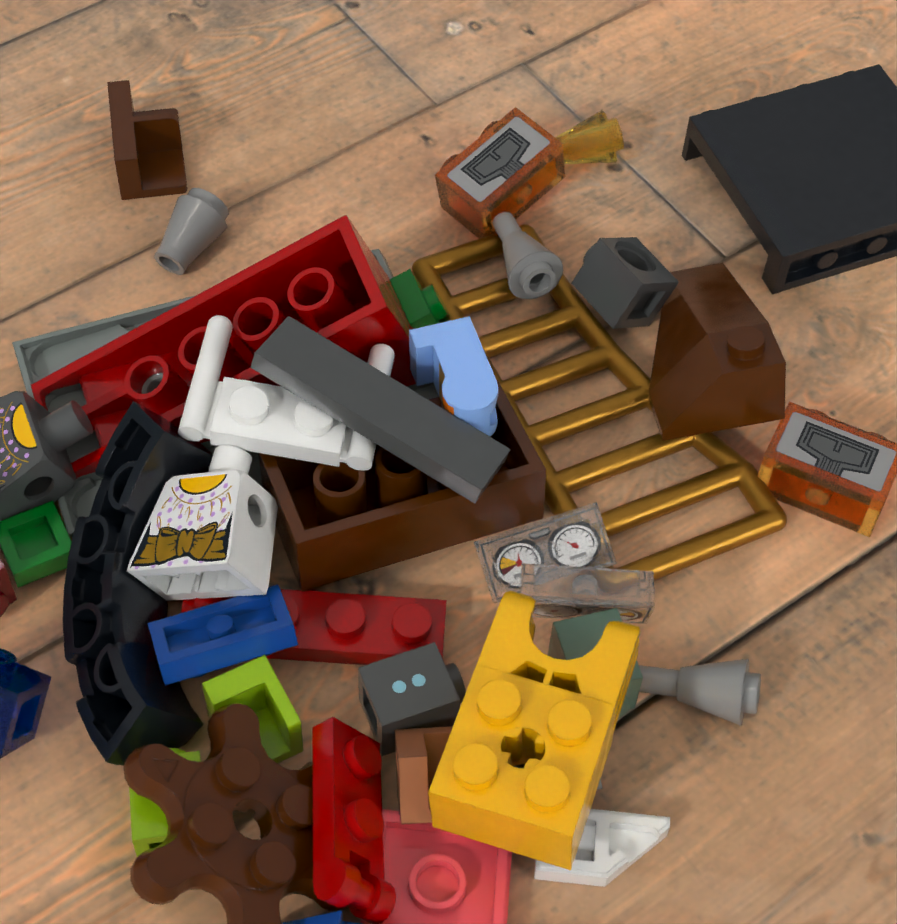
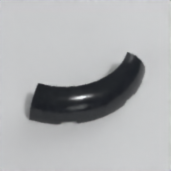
[63,401,213,765]

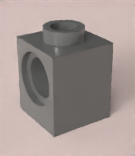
[572,237,679,329]

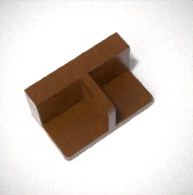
[107,80,188,200]

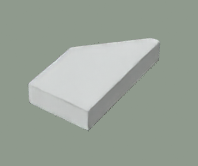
[534,809,670,887]

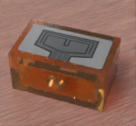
[435,107,566,238]
[757,401,897,537]

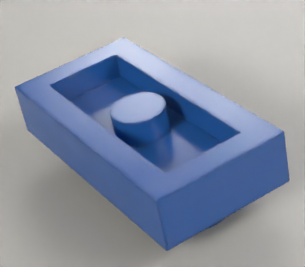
[148,584,298,686]

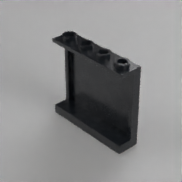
[682,64,897,294]

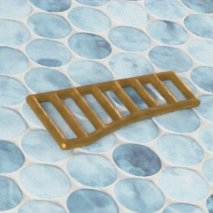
[412,224,787,598]

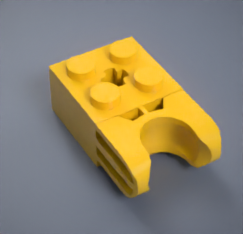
[428,591,640,870]

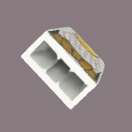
[127,445,278,601]

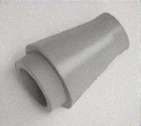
[154,188,229,275]

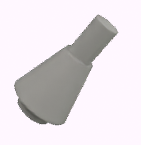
[492,212,563,299]
[639,659,761,726]

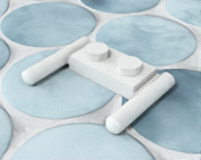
[178,315,395,471]

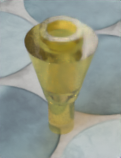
[525,110,624,171]

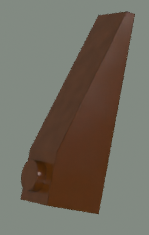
[649,263,786,441]

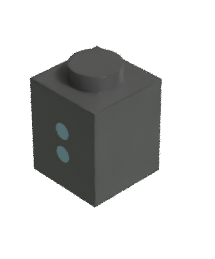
[358,642,466,756]

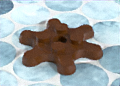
[123,703,349,924]

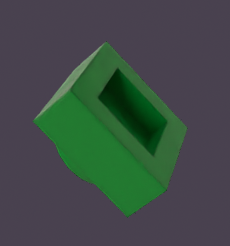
[390,269,448,329]
[0,501,72,588]

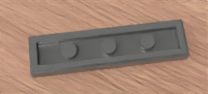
[250,316,511,504]

